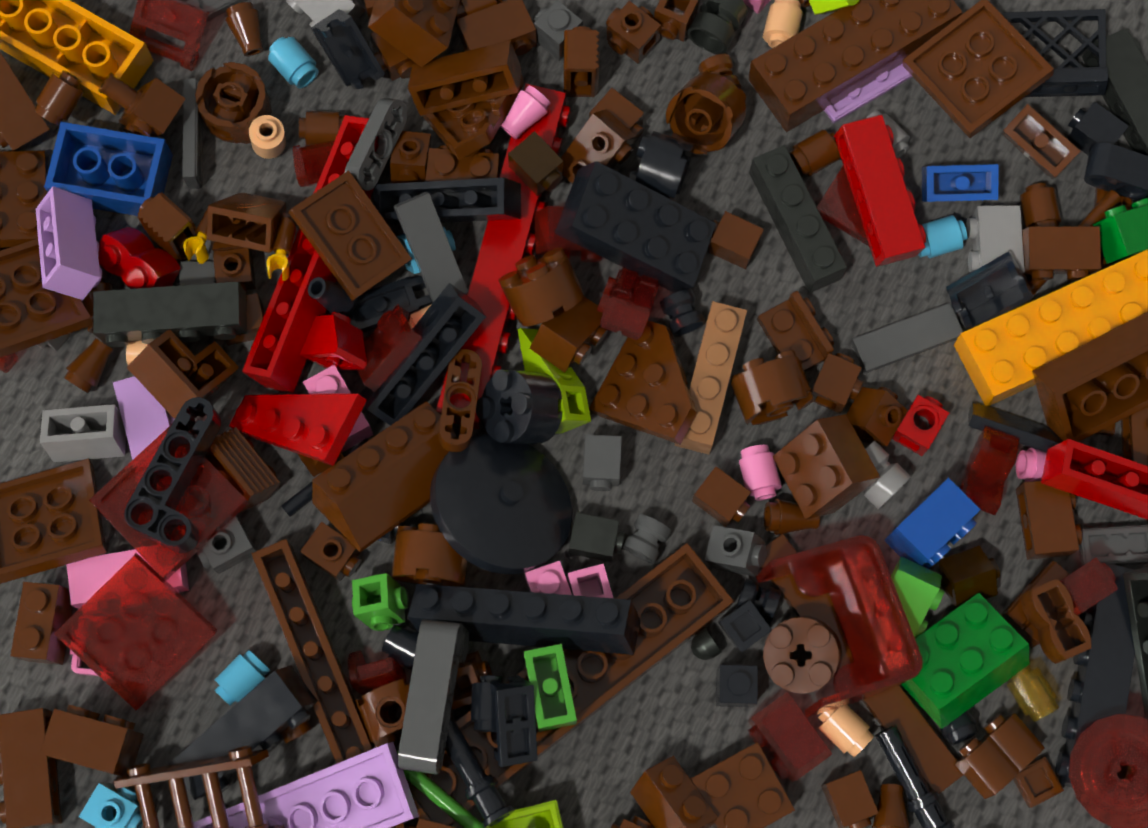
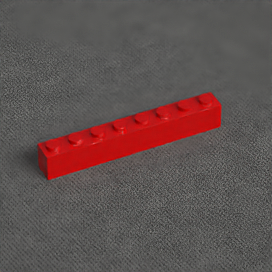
[242,115,378,394]

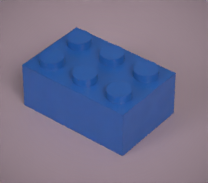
[44,122,173,216]

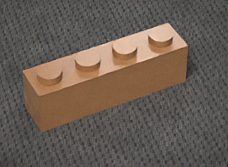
[674,301,747,455]

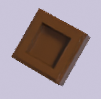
[1013,757,1064,808]

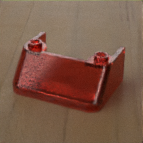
[756,535,923,718]

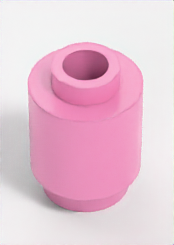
[739,445,782,501]

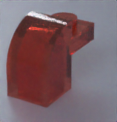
[960,426,1020,515]

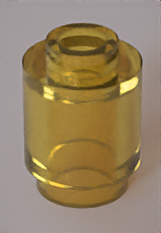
[1006,665,1059,722]

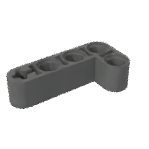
[398,619,469,774]

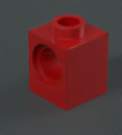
[892,395,949,456]

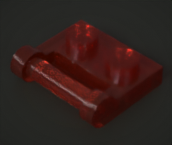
[129,0,209,71]

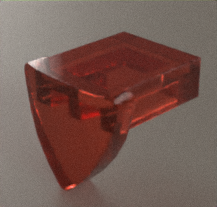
[292,140,335,187]
[348,650,407,695]

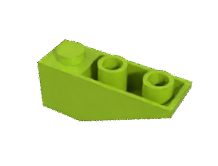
[517,328,591,434]

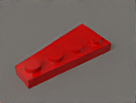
[229,394,367,466]

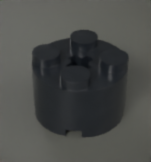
[629,131,694,199]
[476,369,563,444]

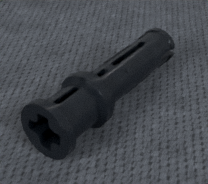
[445,713,515,828]
[875,725,955,828]

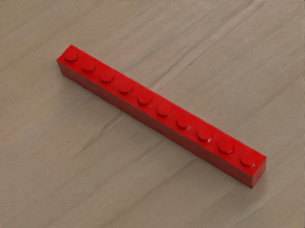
[436,83,571,429]

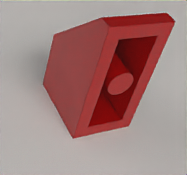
[300,312,367,370]

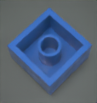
[884,478,981,569]

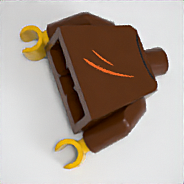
[183,193,296,281]

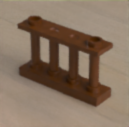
[113,746,285,828]

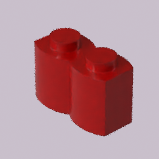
[98,227,181,289]

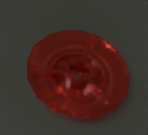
[1069,714,1148,828]

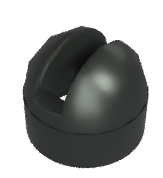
[691,628,722,660]

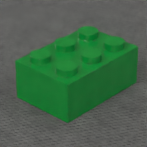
[891,593,1030,729]

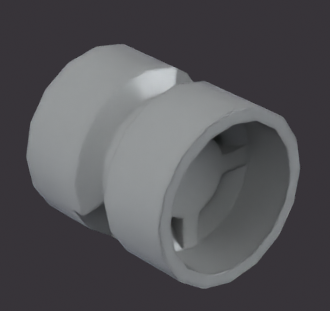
[864,441,911,509]

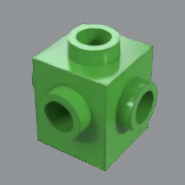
[352,573,409,631]

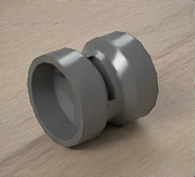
[622,514,671,564]

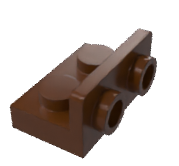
[757,291,834,372]

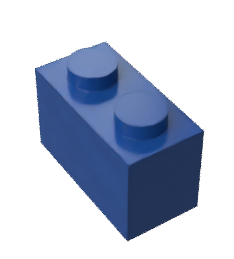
[922,164,999,202]

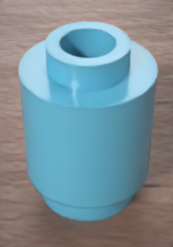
[268,37,319,89]
[918,215,968,258]
[214,650,270,706]

